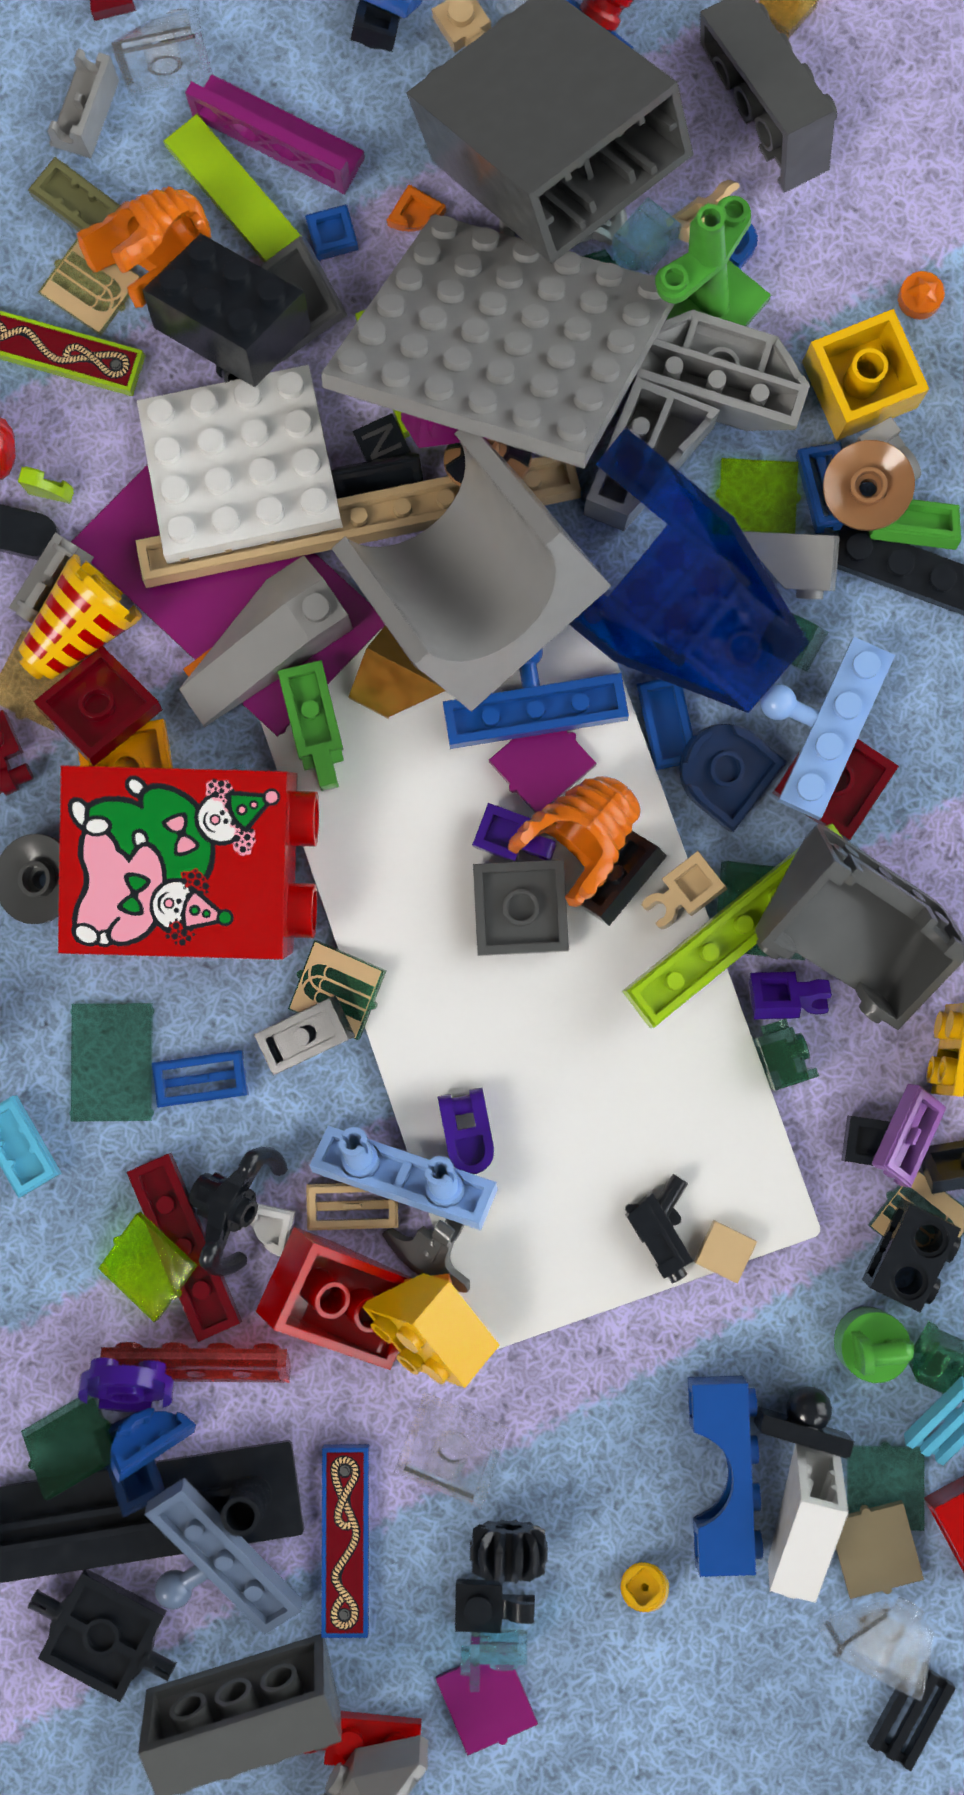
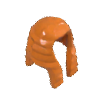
[76,186,211,308]
[508,776,641,907]

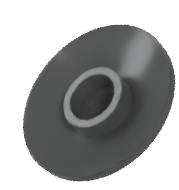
[0,834,60,924]

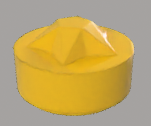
[620,1562,669,1612]

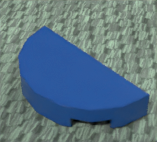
[110,1408,196,1483]

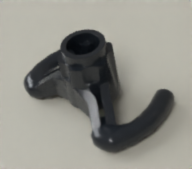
[189,1147,288,1277]

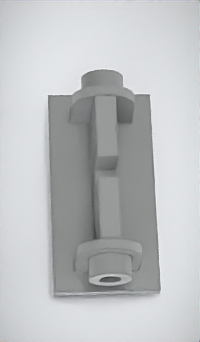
[9,532,94,623]

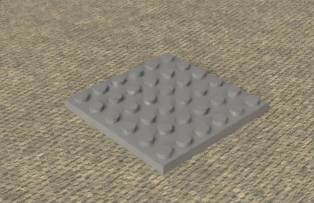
[322,214,674,468]

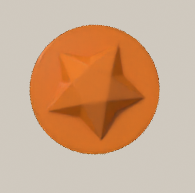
[898,271,945,319]

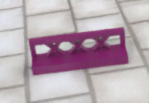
[185,74,365,195]

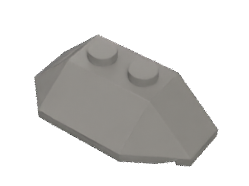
[632,310,810,431]
[324,1735,428,1795]

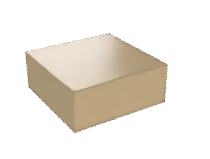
[694,1220,757,1284]

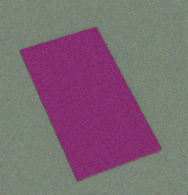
[71,464,385,737]

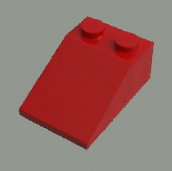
[255,1227,412,1370]

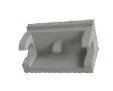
[47,49,119,159]

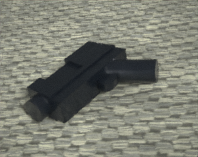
[625,1174,693,1284]

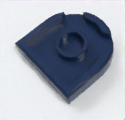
[679,724,787,832]

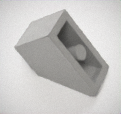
[743,532,840,599]

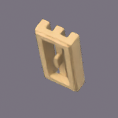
[306,1183,399,1231]

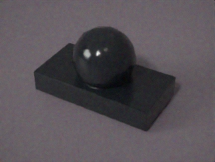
[754,1386,855,1459]

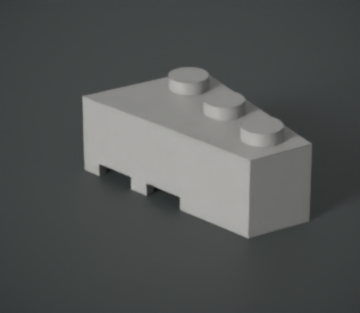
[583,377,720,531]

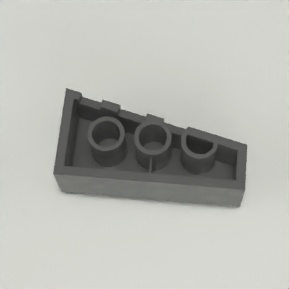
[700,0,837,193]

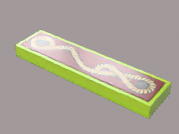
[0,311,145,397]

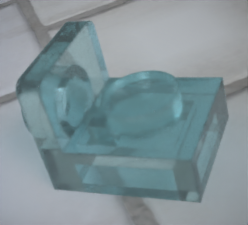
[461,1630,527,1692]

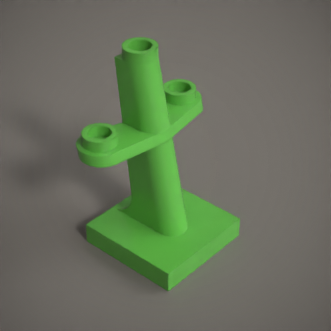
[655,196,771,327]

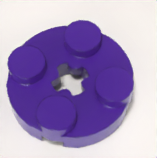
[78,1358,174,1412]

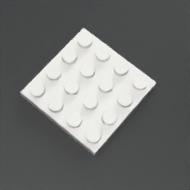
[137,364,343,564]

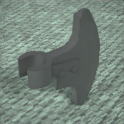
[382,1219,470,1293]

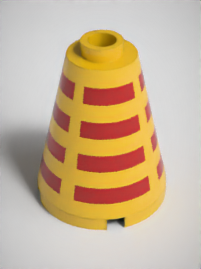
[18,554,142,680]

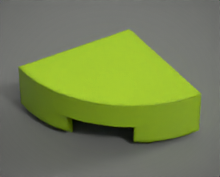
[18,466,74,504]

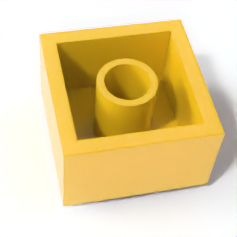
[802,309,930,441]

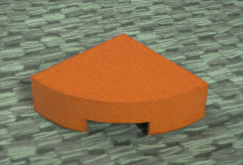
[387,184,446,232]

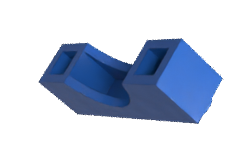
[687,1375,763,1577]

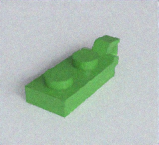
[278,660,344,791]

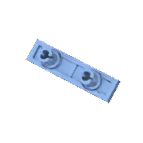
[309,1126,498,1230]

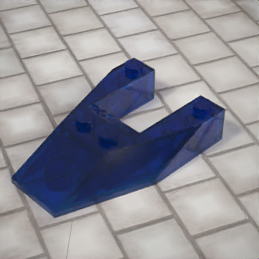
[569,426,809,713]

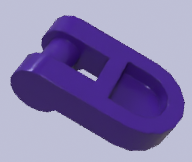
[438,1087,494,1174]

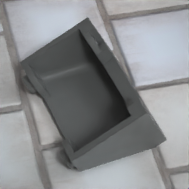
[755,824,964,1030]

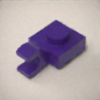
[472,803,557,862]
[749,971,832,1020]

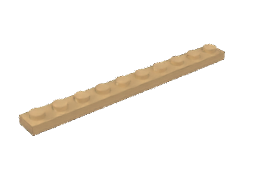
[135,456,581,588]

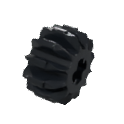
[469,1519,548,1584]

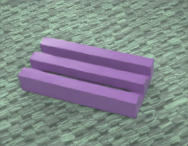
[872,1084,946,1188]

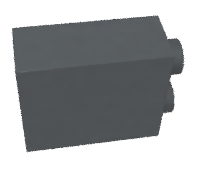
[406,0,693,264]

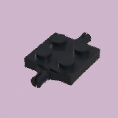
[27,1569,177,1702]

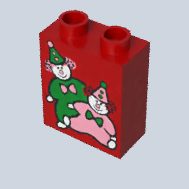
[58,765,319,960]

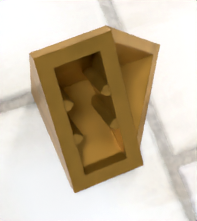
[349,625,445,719]

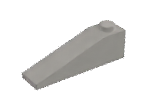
[179,555,353,727]

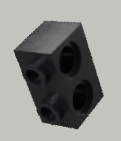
[862,1198,961,1313]

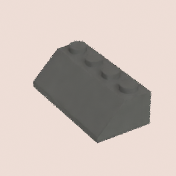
[138,1634,342,1795]

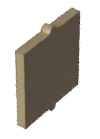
[836,1500,924,1599]

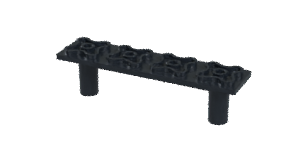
[0,1440,304,1583]

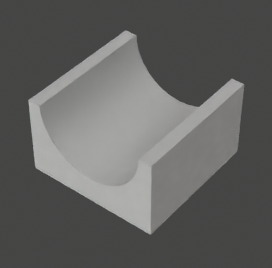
[332,430,611,711]

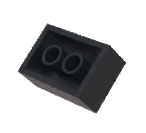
[143,233,311,387]

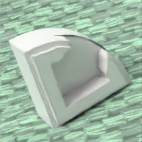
[251,1203,296,1256]

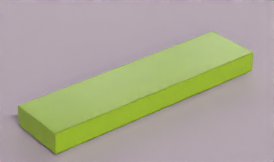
[163,114,301,263]

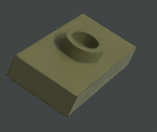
[28,157,120,232]

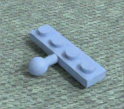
[760,637,895,820]

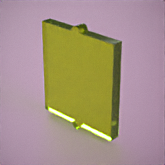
[715,458,801,534]
[98,1212,197,1322]

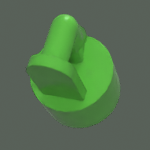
[834,1307,914,1383]

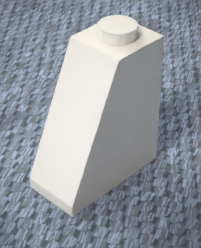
[768,1443,848,1603]

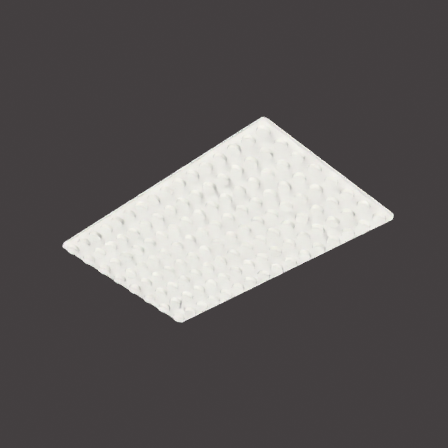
[260,601,820,1350]

